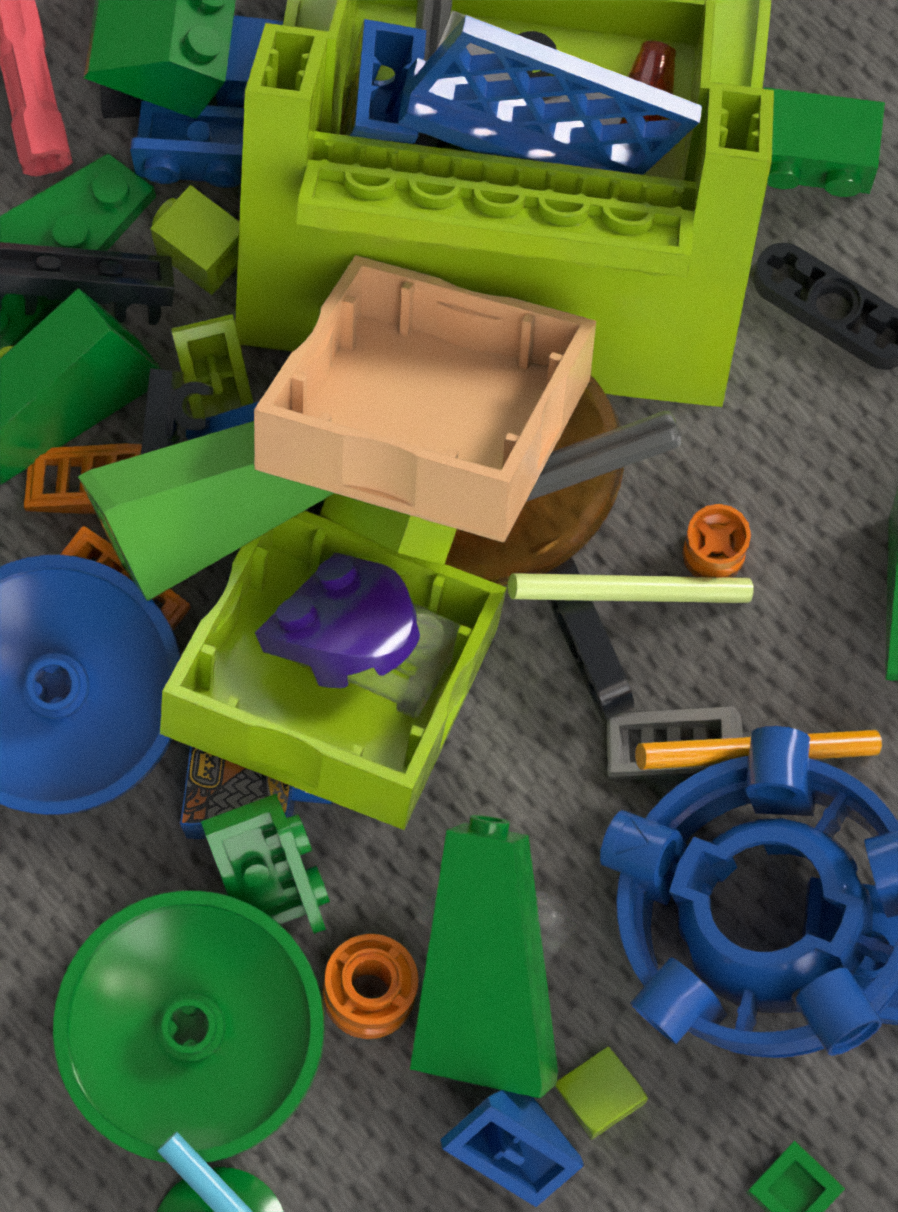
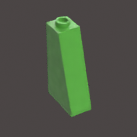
[78,421,334,601]

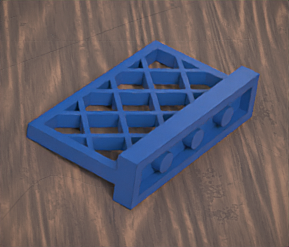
[398,15,702,175]

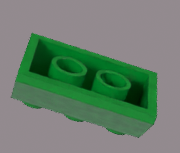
[83,0,236,119]

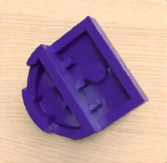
[255,552,420,688]

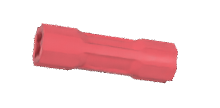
[0,0,73,177]

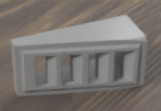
[607,706,742,780]

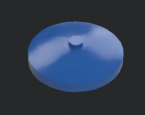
[0,555,182,815]

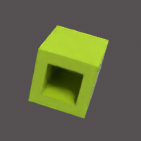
[150,185,239,295]

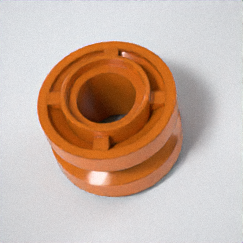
[323,934,419,1039]

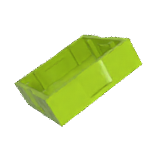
[160,510,507,830]

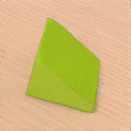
[555,1046,649,1140]

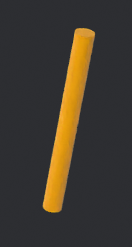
[635,730,882,770]

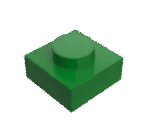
[746,1140,845,1212]

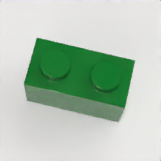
[764,87,885,197]

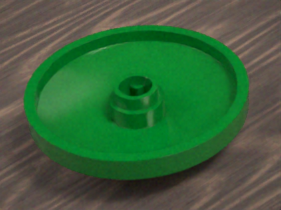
[53,891,325,1163]

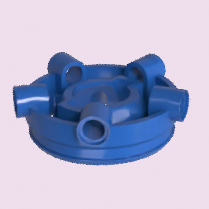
[600,726,898,1058]

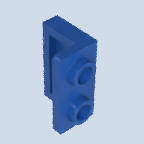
[130,101,244,188]

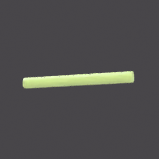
[508,573,753,603]

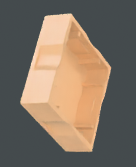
[254,255,596,542]

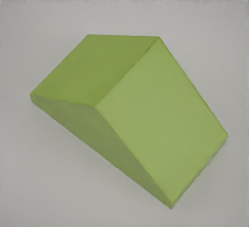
[171,314,253,419]

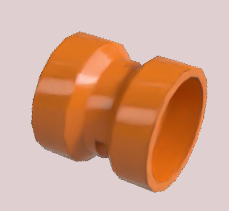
[682,504,751,577]

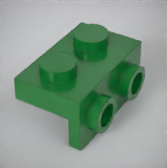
[201,794,330,934]

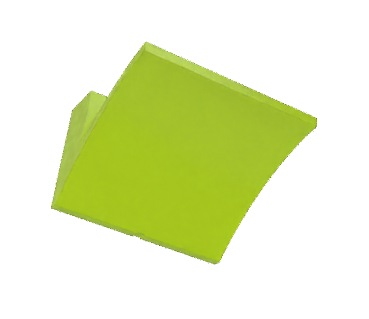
[235,0,774,407]

